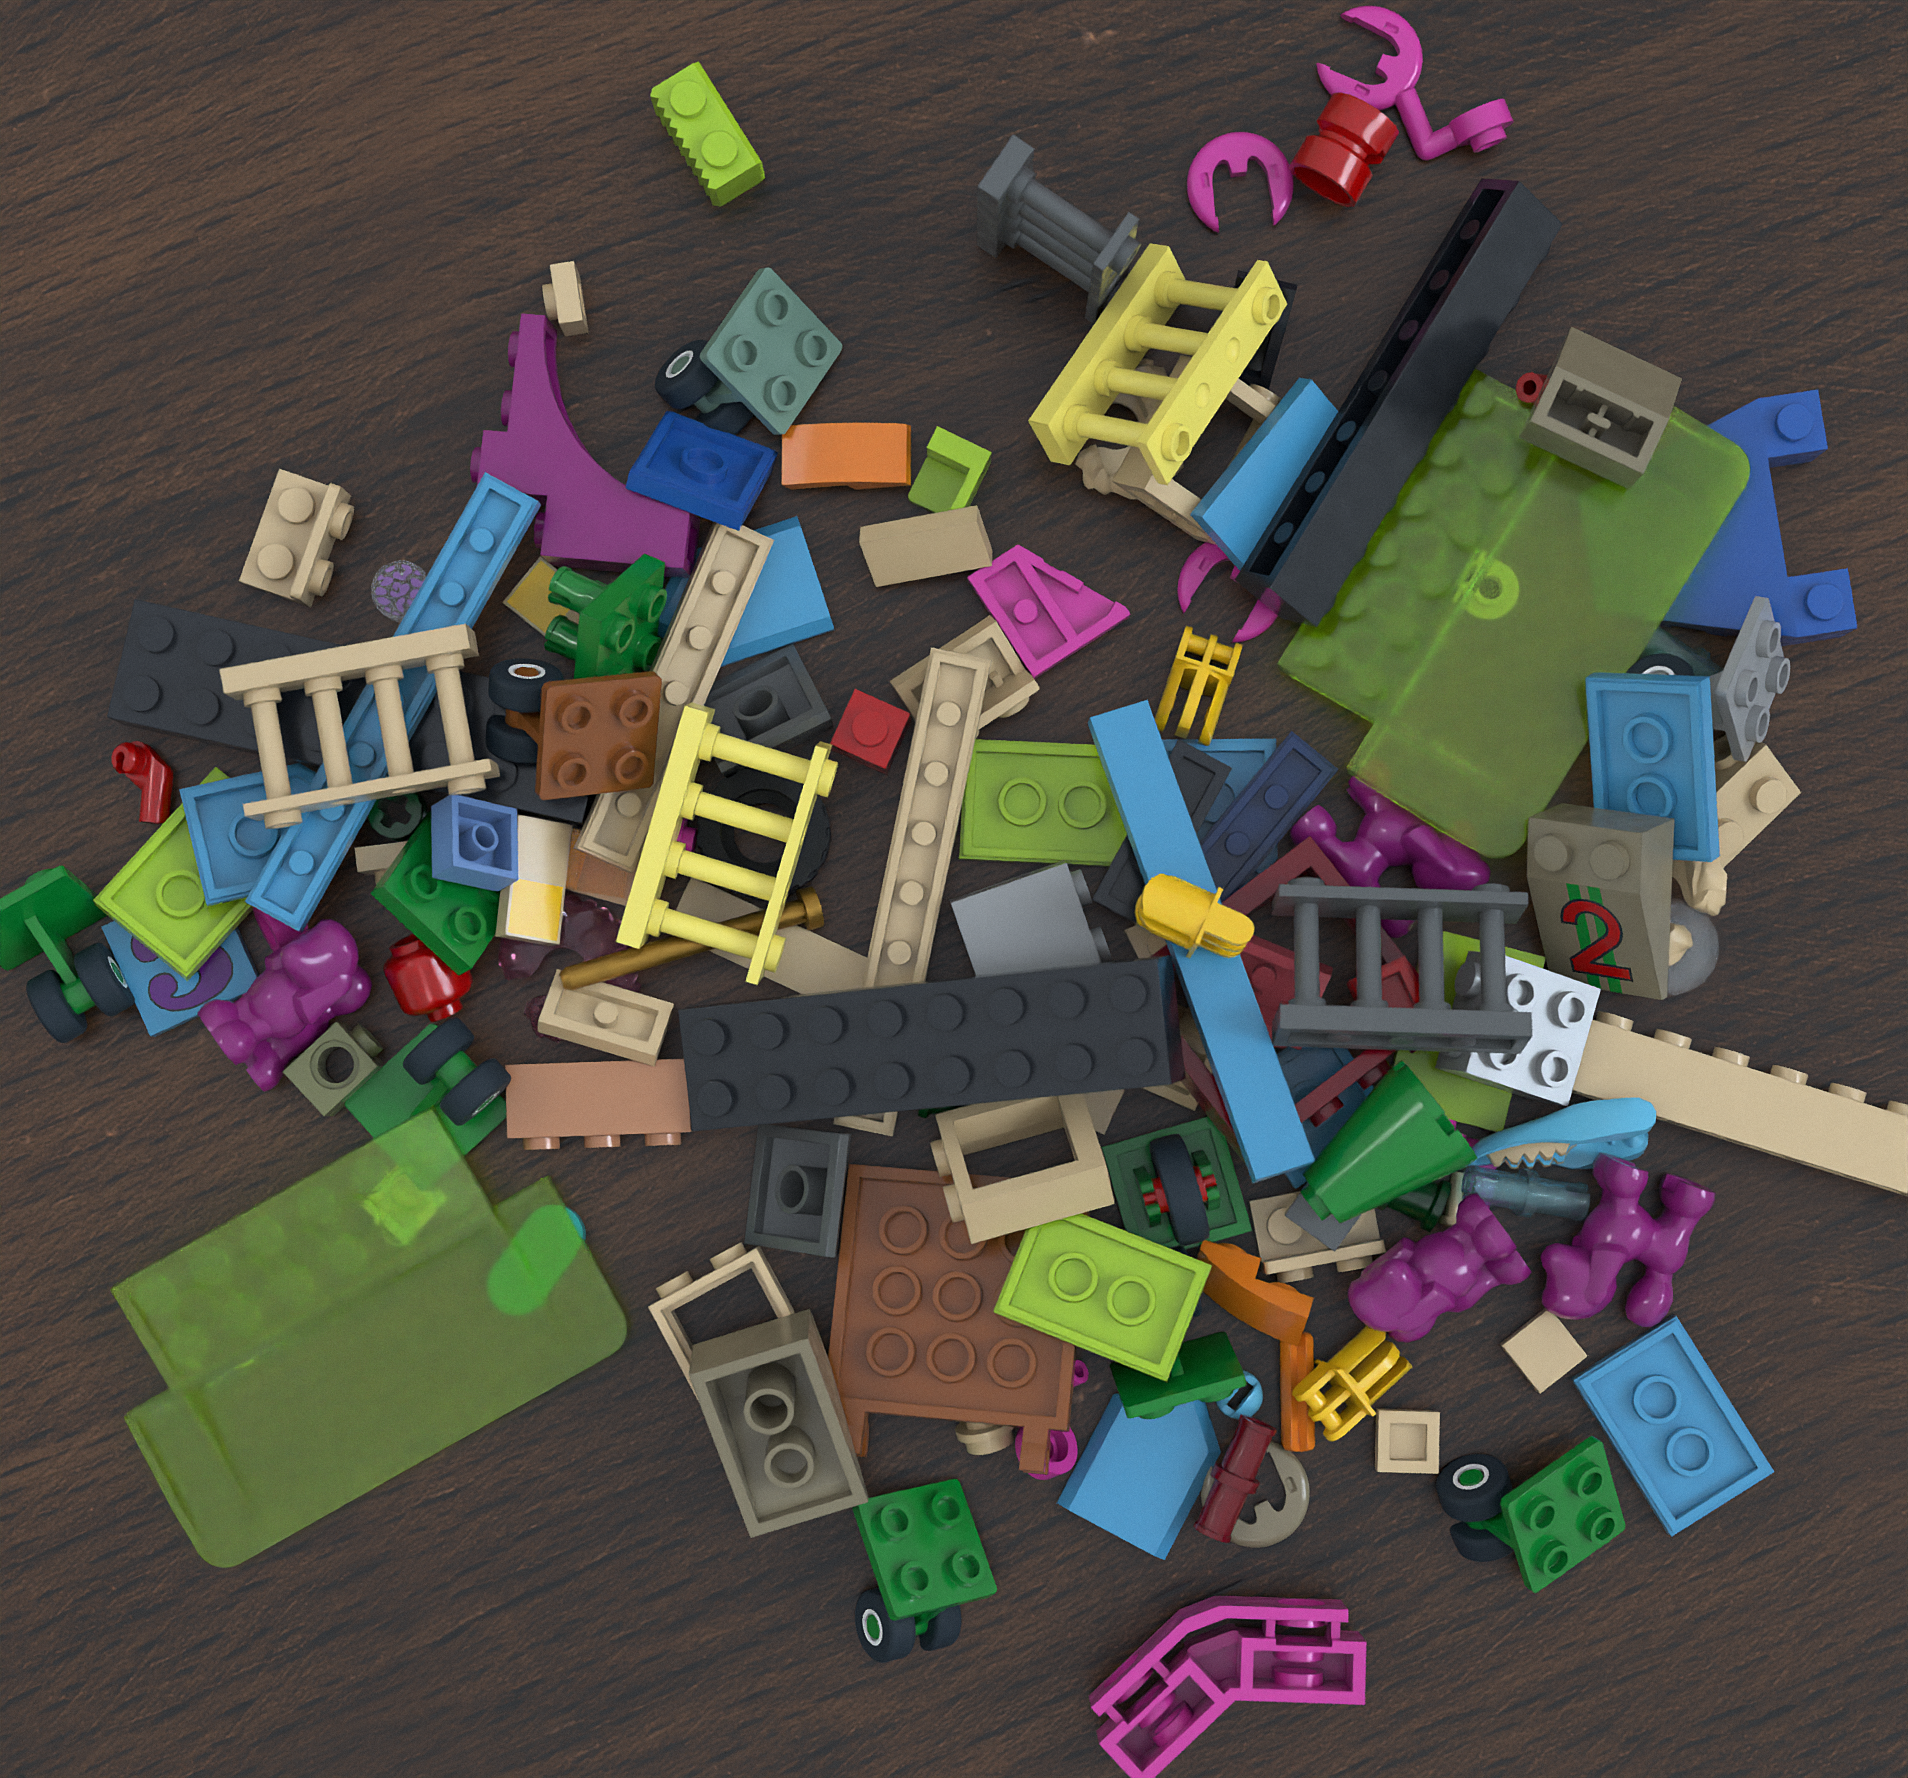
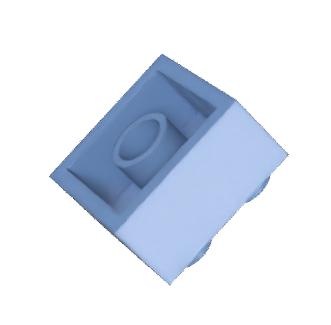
[431,795,519,892]

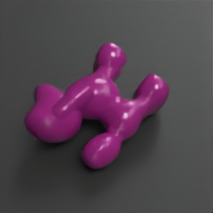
[1290,757,1491,938]
[197,919,372,1092]
[1540,1152,1715,1327]
[1347,1192,1532,1343]

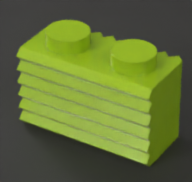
[650,62,765,207]

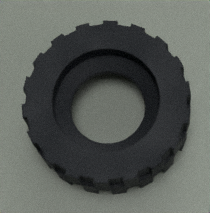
[696,767,831,900]

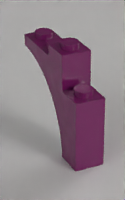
[470,313,700,578]

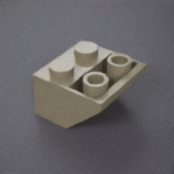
[1519,327,1682,489]

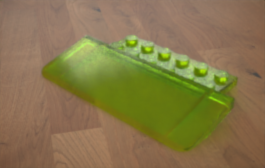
[1277,369,1750,859]
[110,1105,627,1568]

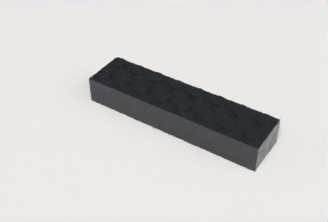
[107,599,597,827]
[678,955,1186,1131]

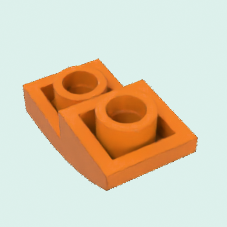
[781,423,911,490]
[1197,1240,1314,1347]

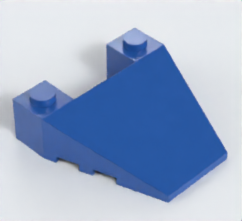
[1576,389,1858,646]

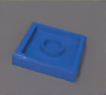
[625,411,778,531]

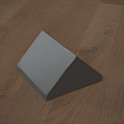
[704,644,834,778]
[744,1124,852,1257]

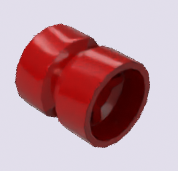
[1289,92,1399,207]

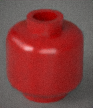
[383,933,473,1022]

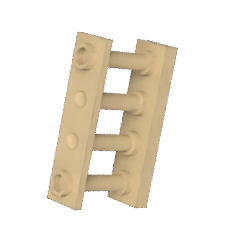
[220,624,500,829]

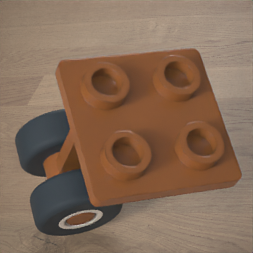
[485,658,662,800]

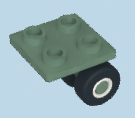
[655,267,842,435]

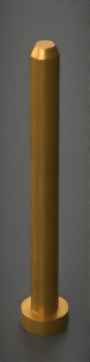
[559,886,824,991]

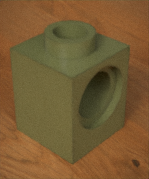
[283,1022,385,1116]

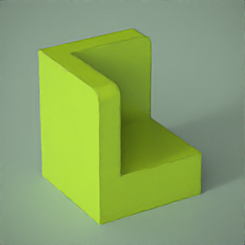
[908,426,992,513]

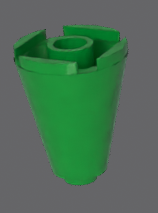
[1300,1060,1478,1224]

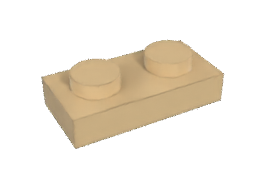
[538,969,674,1067]

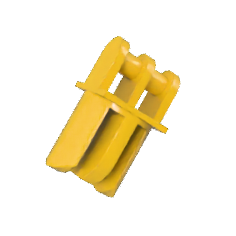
[1154,626,1243,746]
[1134,873,1254,958]
[1292,1326,1412,1442]

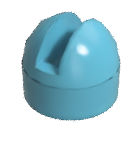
[1215,1370,1263,1419]

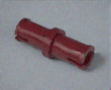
[1193,1414,1277,1543]

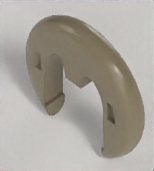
[1201,1440,1310,1548]

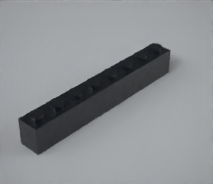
[1235,178,1563,627]

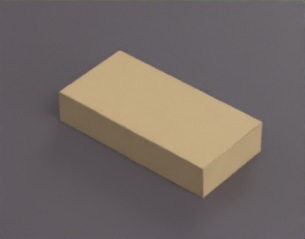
[859,505,992,587]

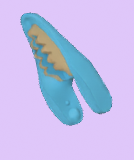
[1468,1098,1656,1170]

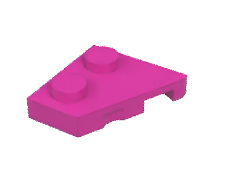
[968,545,1131,679]

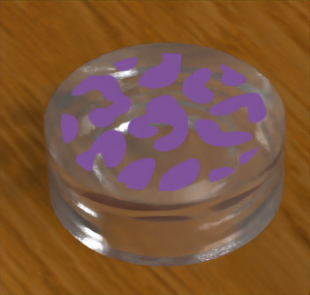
[371,560,428,622]

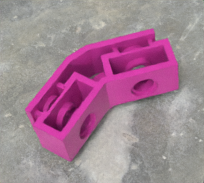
[1089,1596,1366,1778]

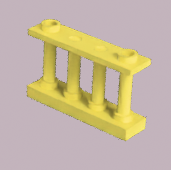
[1028,243,1287,485]
[616,702,838,985]

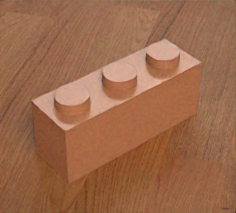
[505,1059,695,1150]

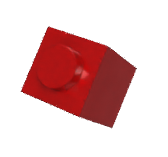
[830,689,911,775]

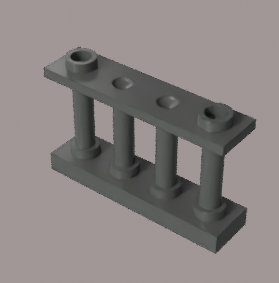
[977,135,1141,324]
[1271,877,1532,1054]

